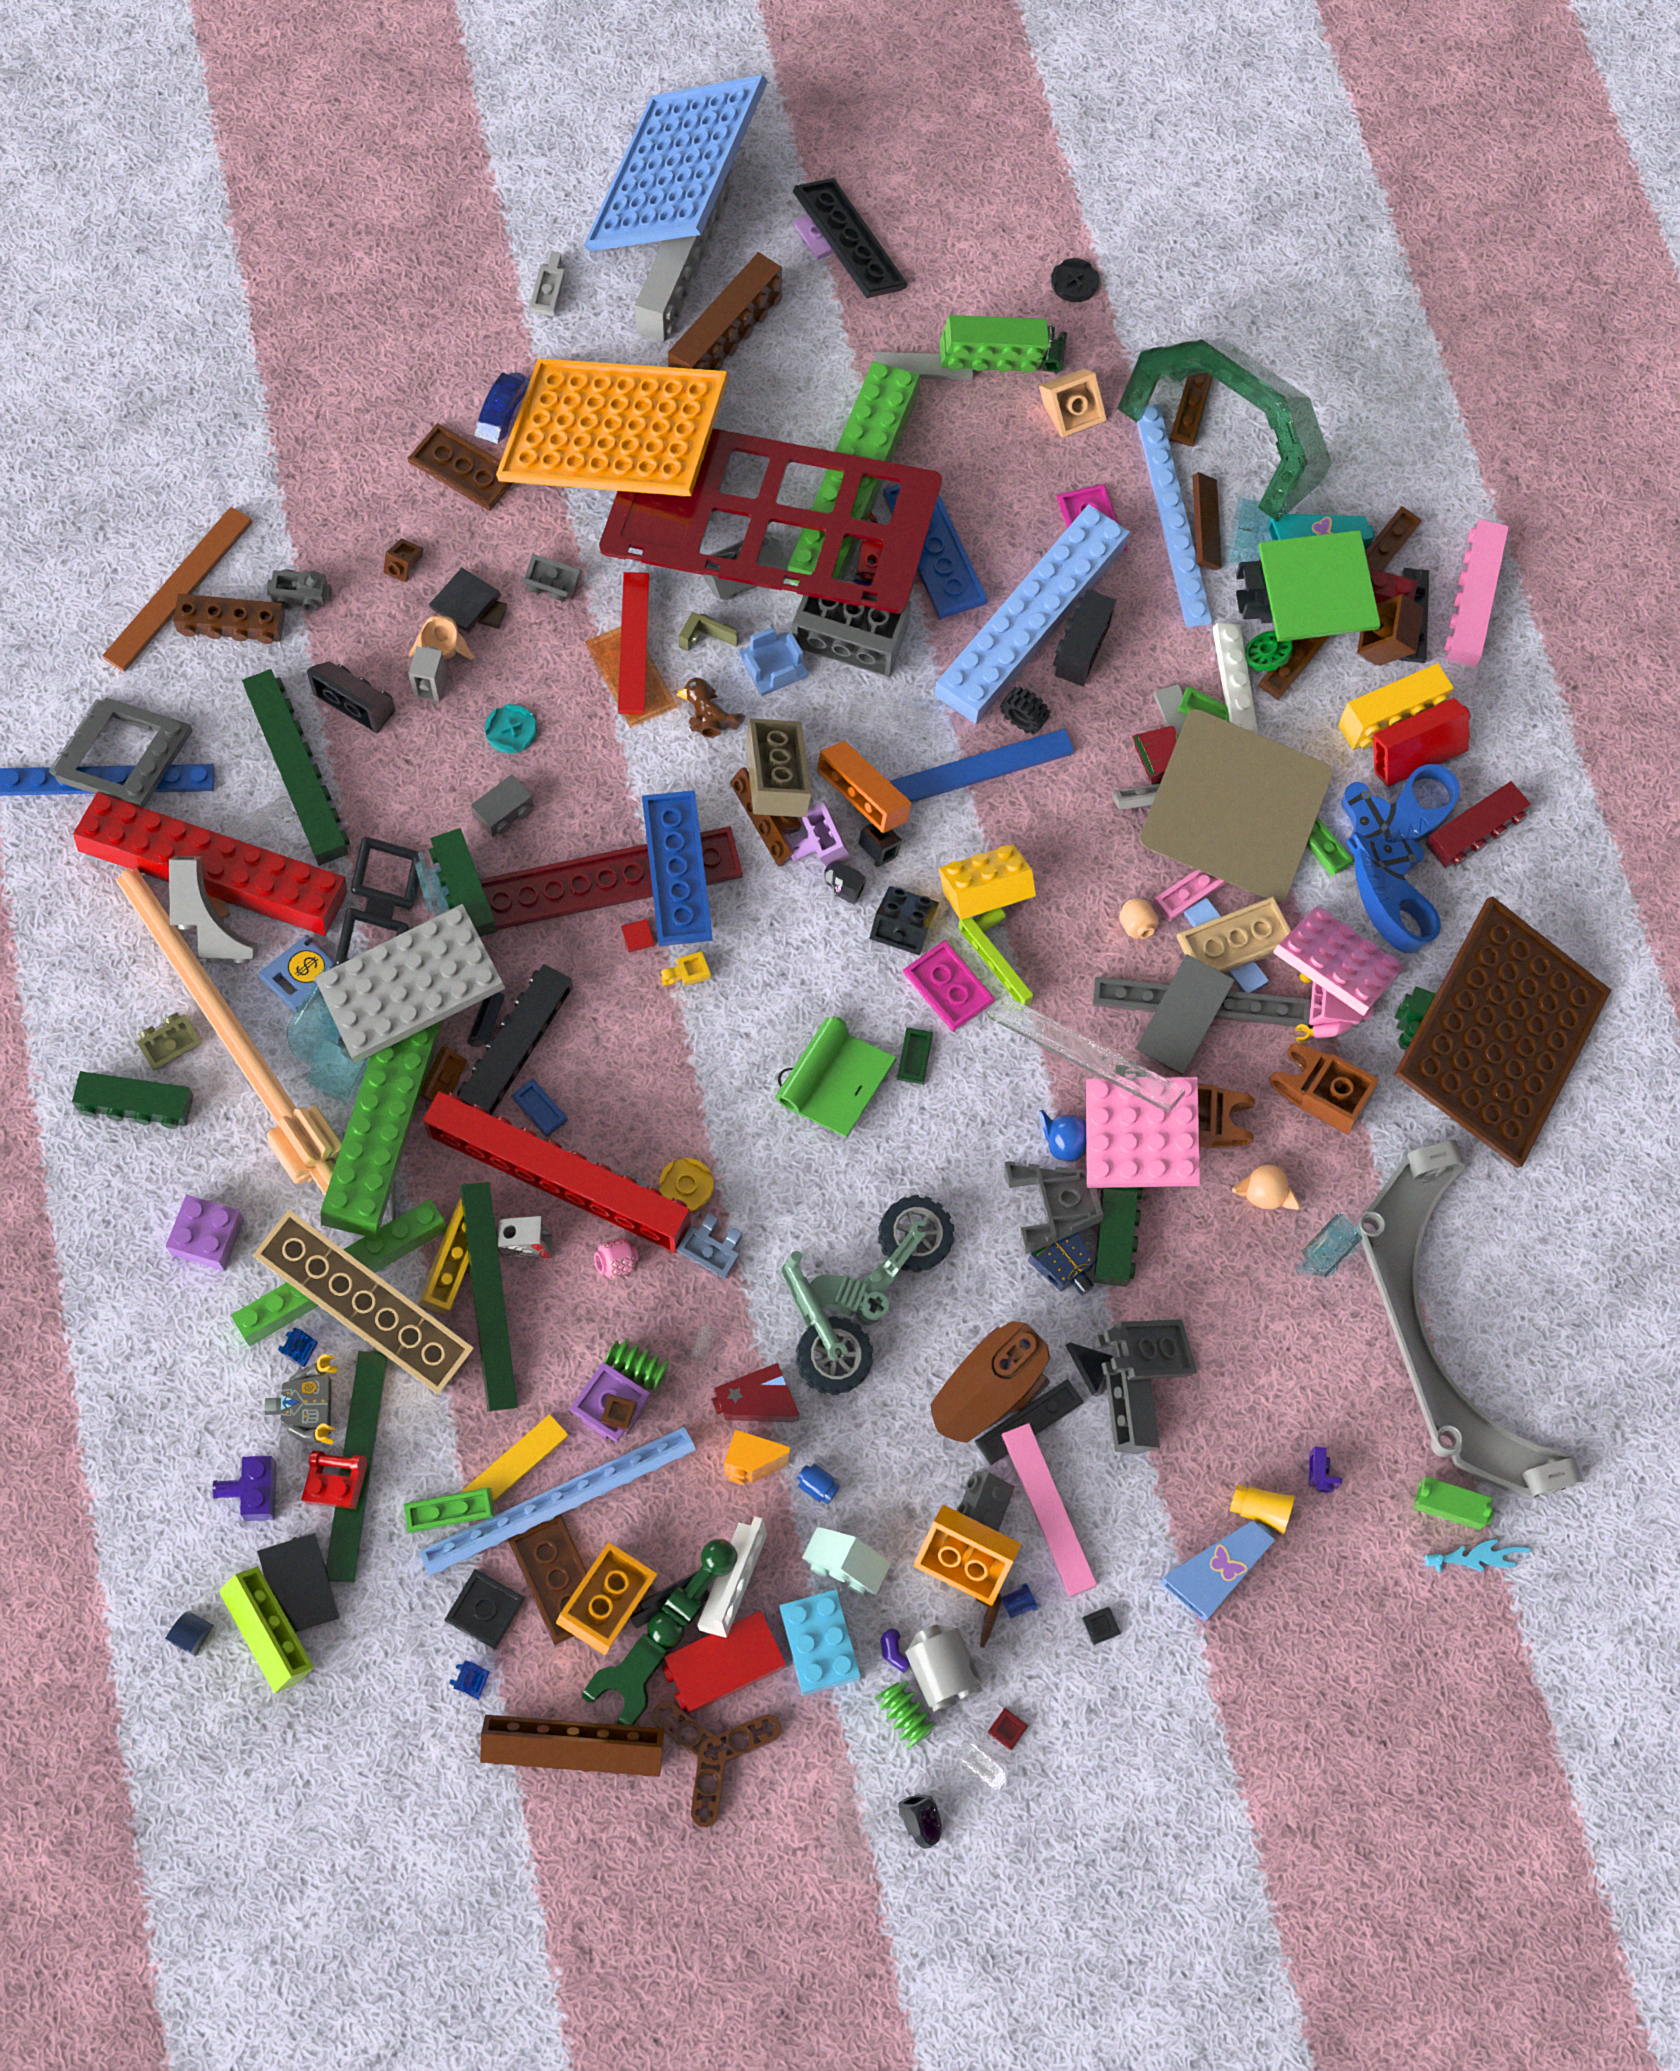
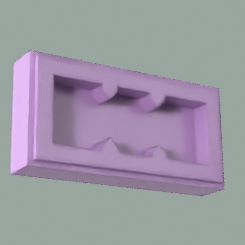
[793,214,834,260]

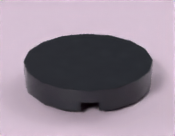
[1051,258,1099,302]

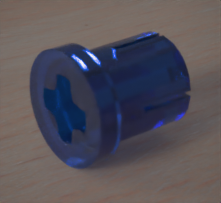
[1001,1583,1039,1619]

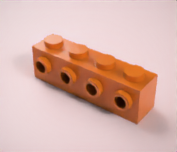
[817,741,911,833]

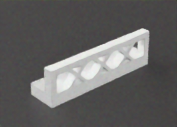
[698,1516,767,1638]

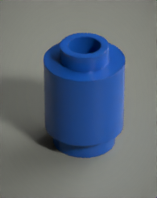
[796,1463,841,1505]

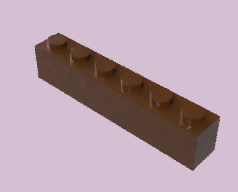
[480,1714,665,1777]

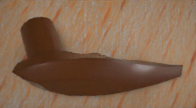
[976,1594,1002,1648]

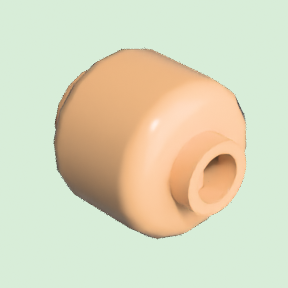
[1119,899,1159,939]

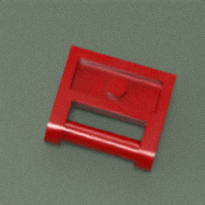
[301,1450,367,1509]

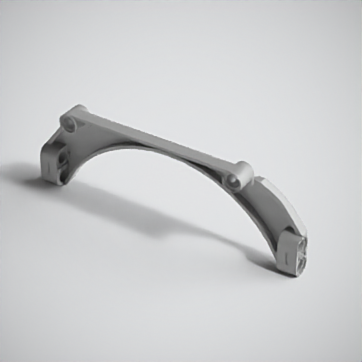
[1354,1140,1584,1498]

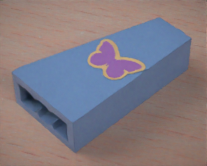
[1160,1520,1275,1622]

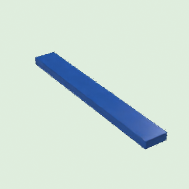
[890,729,1074,803]

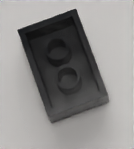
[1053,589,1116,686]

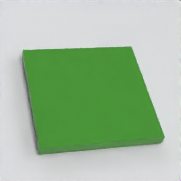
[1258,530,1381,642]

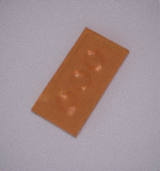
[585,626,677,728]

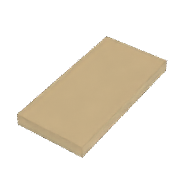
[1177,897,1291,974]

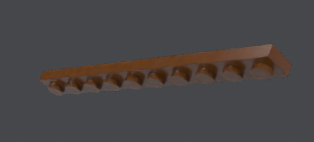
[1258,506,1422,701]

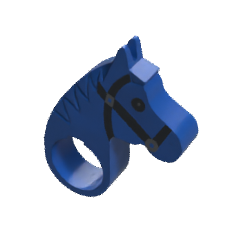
[1341,764,1460,843]
[1346,832,1441,953]

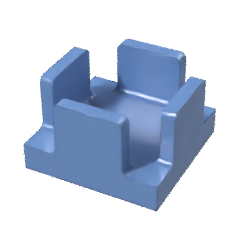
[739,627,808,697]

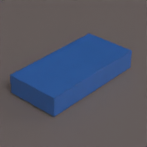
[511,1079,568,1137]

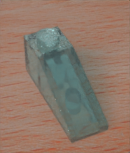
[1225,497,1263,565]

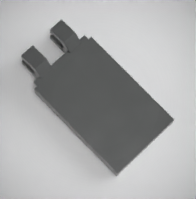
[1094,1319,1197,1380]

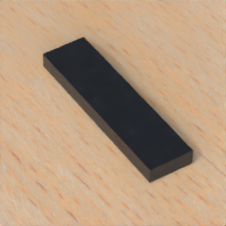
[974,1379,1084,1466]

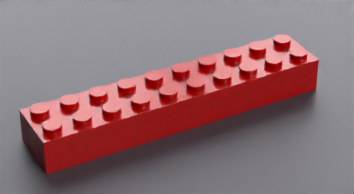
[73,792,347,936]
[423,1092,691,1254]

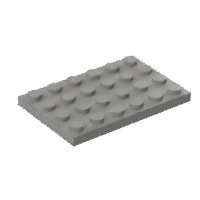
[314,904,506,1063]

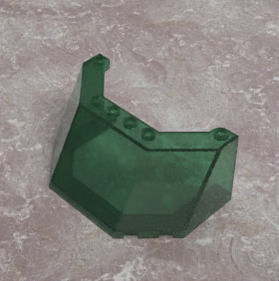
[1117,339,1332,522]

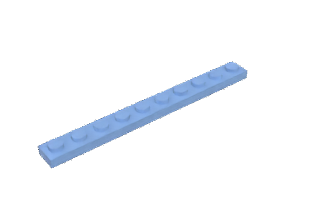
[1134,404,1212,628]
[419,1427,696,1576]

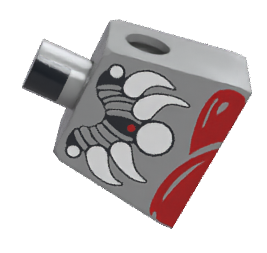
[496,1216,553,1258]

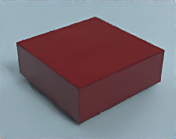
[987,1708,1028,1751]

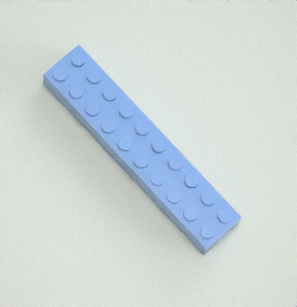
[935,504,1130,724]

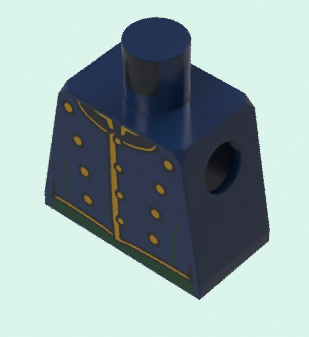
[1028,1232,1095,1296]

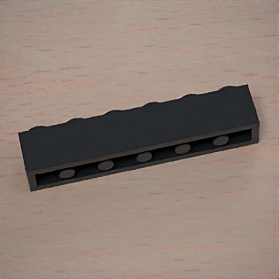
[457,964,573,1116]

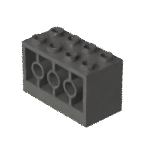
[792,571,911,677]

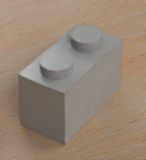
[409,646,447,702]

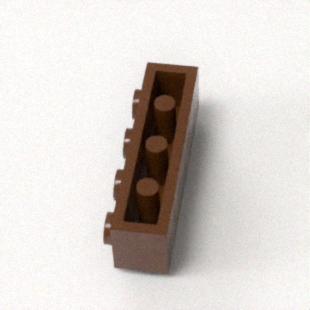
[173,593,285,644]

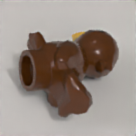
[676,677,745,737]

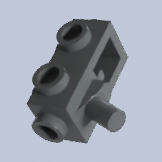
[267,569,332,611]

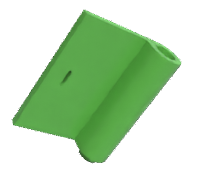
[775,1016,897,1138]

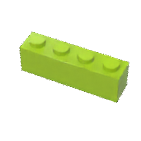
[219,1566,314,1693]

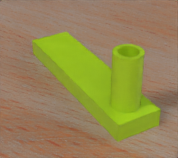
[958,907,1033,1010]

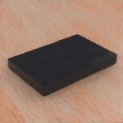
[257,1532,340,1632]

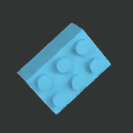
[779,1590,860,1697]

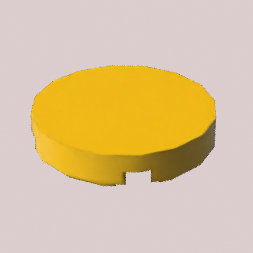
[658,1158,714,1212]

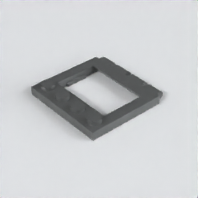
[49,697,192,808]

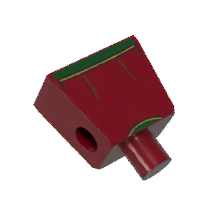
[1132,726,1179,785]

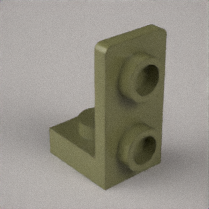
[678,611,739,651]

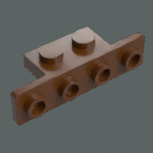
[730,767,802,867]

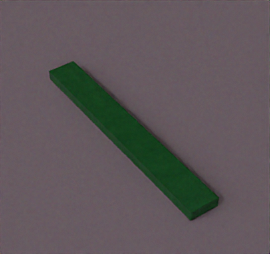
[460,1182,518,1412]
[326,1351,388,1583]

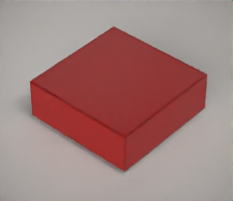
[621,919,654,953]

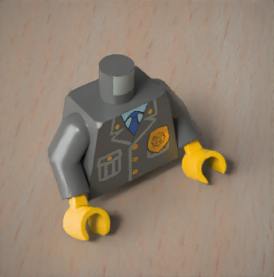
[264,1354,337,1445]

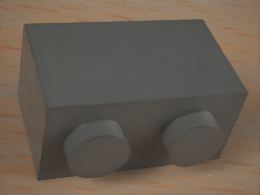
[470,774,534,837]

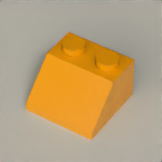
[724,1430,791,1485]

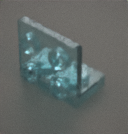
[415,851,450,917]
[1294,1213,1363,1277]

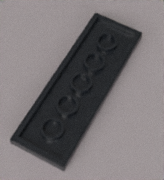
[793,178,908,299]

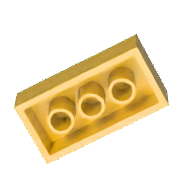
[1338,663,1454,750]

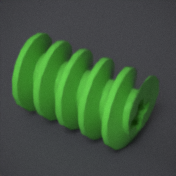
[605,1338,669,1393]
[874,1680,936,1749]

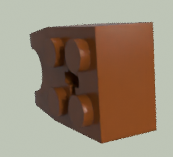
[1269,1043,1380,1135]
[1197,1083,1255,1148]

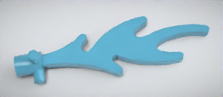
[1425,1539,1531,1572]

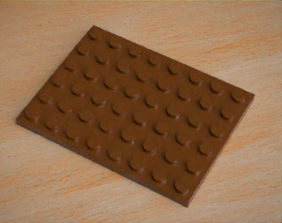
[1394,896,1612,1168]

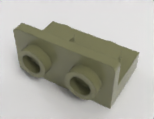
[136,1012,202,1070]

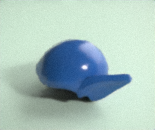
[1038,1110,1087,1162]

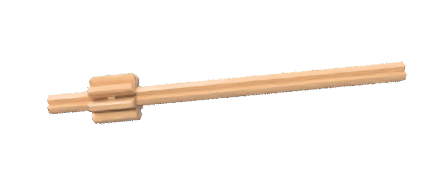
[116,868,342,1196]

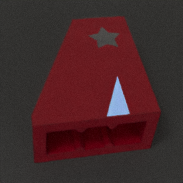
[711,1363,800,1423]

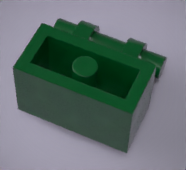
[1394,986,1436,1050]

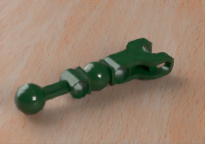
[582,1539,738,1726]

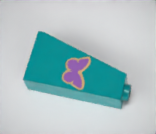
[1267,513,1374,550]

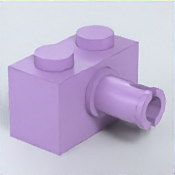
[791,802,851,867]

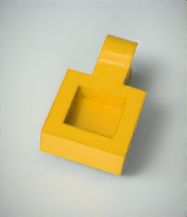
[661,951,711,987]

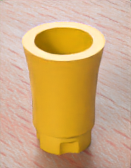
[1229,1484,1295,1535]

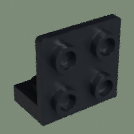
[869,886,939,956]

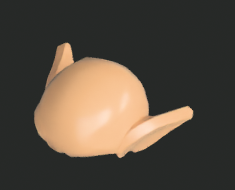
[409,616,474,660]
[1232,1164,1301,1210]

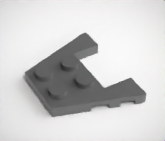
[1004,1161,1103,1254]

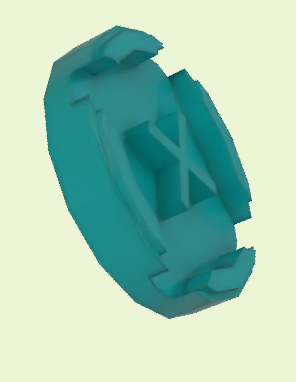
[484,704,537,754]

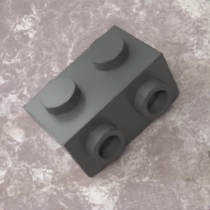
[520,554,582,602]
[956,1472,1015,1532]

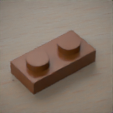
[421,1047,467,1104]

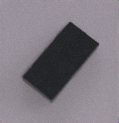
[467,992,505,1047]

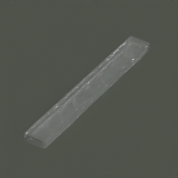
[987,994,1185,1113]

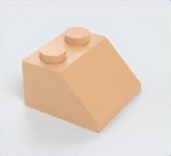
[1039,369,1107,438]

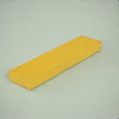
[462,1414,569,1503]

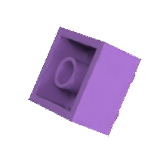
[165,1195,244,1271]

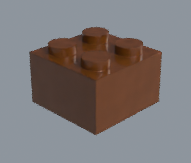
[1357,594,1423,666]

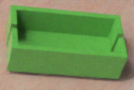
[939,315,1049,373]

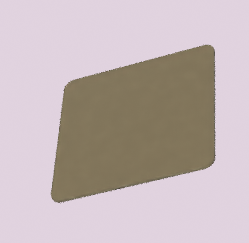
[1140,709,1333,903]

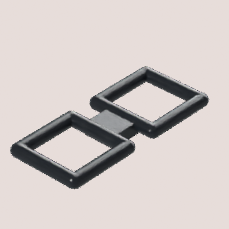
[335,837,423,966]

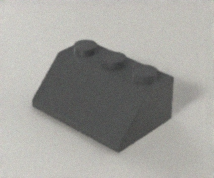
[703,534,788,600]

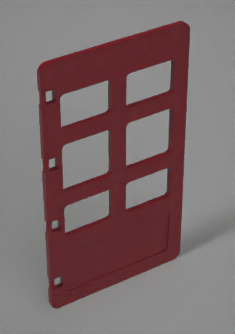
[599,428,942,613]

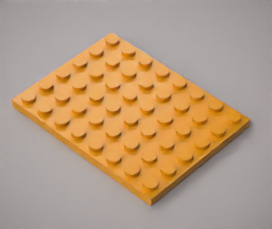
[496,359,729,496]

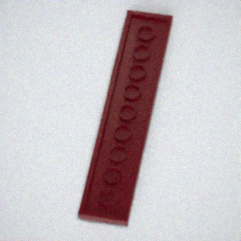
[479,826,743,930]

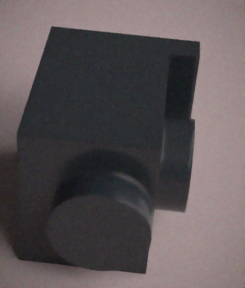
[858,824,902,868]

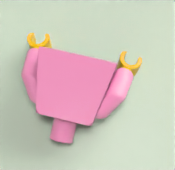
[1295,973,1374,1043]

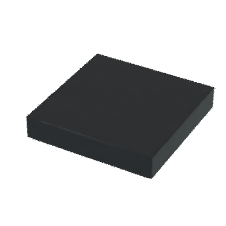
[429,568,502,633]
[444,1569,526,1650]

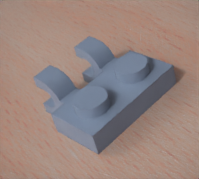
[677,1213,743,1280]

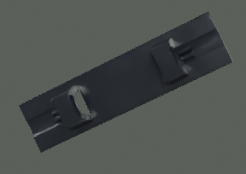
[1399,568,1429,663]

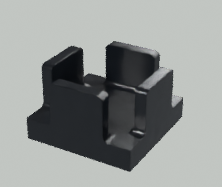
[1236,559,1273,624]

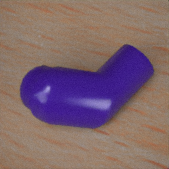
[880,1628,910,1673]

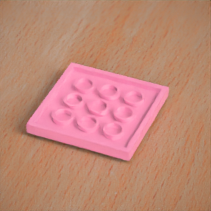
[1273,906,1404,1016]
[1086,1077,1200,1188]

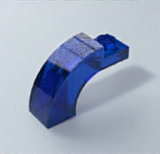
[475,372,530,444]

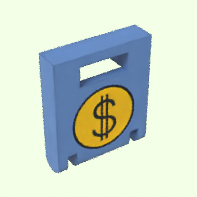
[259,935,336,1014]

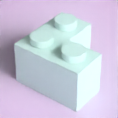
[802,1527,891,1595]

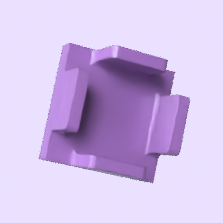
[569,1362,650,1443]

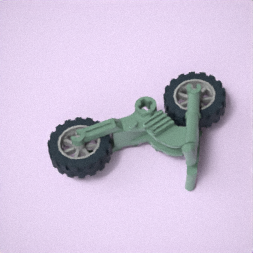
[780,1195,955,1395]

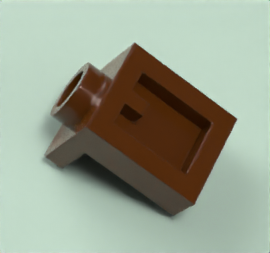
[383,538,424,582]

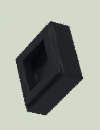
[1082,1607,1121,1646]

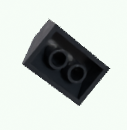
[306,661,396,734]

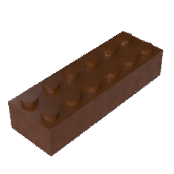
[668,252,783,371]

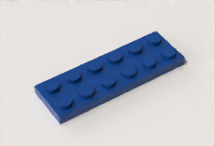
[883,484,987,620]
[642,790,713,947]

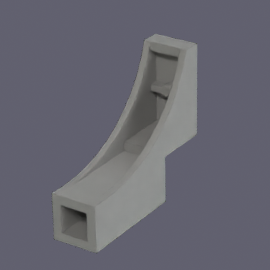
[169,856,258,963]

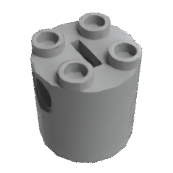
[905,1624,983,1712]

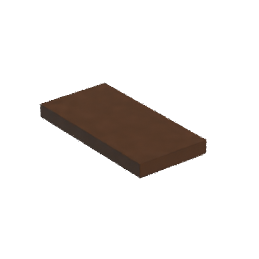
[407,423,514,511]
[507,1514,587,1646]

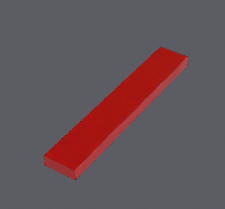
[618,572,649,715]

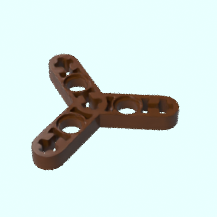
[652,1701,781,1828]

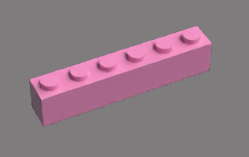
[1444,519,1509,667]

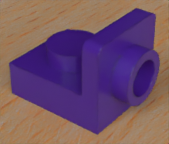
[1309,1447,1342,1493]

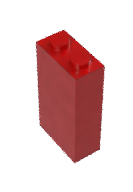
[1373,698,1471,787]
[662,1610,786,1715]

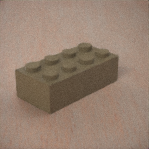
[745,718,811,817]

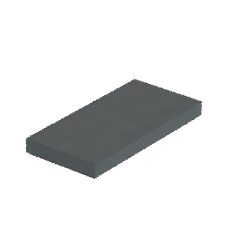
[1135,954,1234,1075]

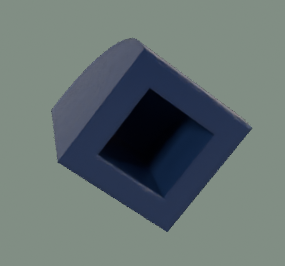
[165,1611,214,1656]

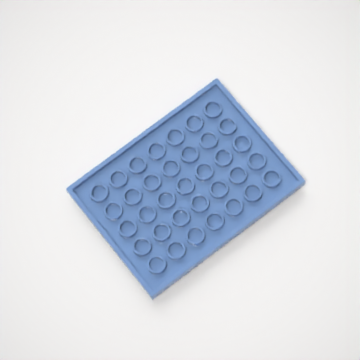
[584,74,768,251]

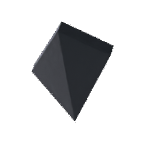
[1065,1342,1113,1397]

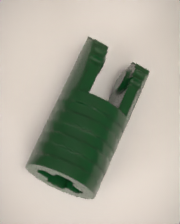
[1041,326,1067,372]

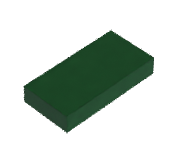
[897,1027,933,1085]

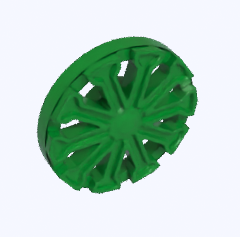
[1245,631,1293,672]

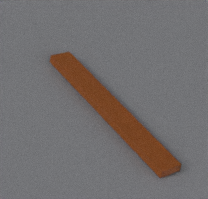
[102,507,252,672]

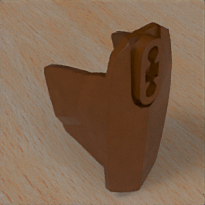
[930,1321,1050,1443]

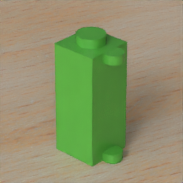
[1413,1477,1494,1530]

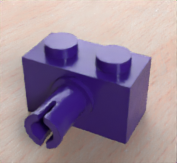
[212,1456,276,1521]

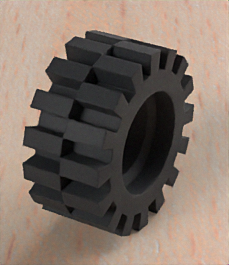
[1000,686,1050,734]

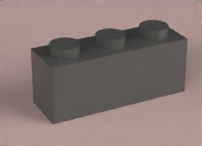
[1105,1372,1160,1454]

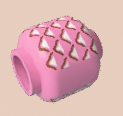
[594,1238,638,1278]

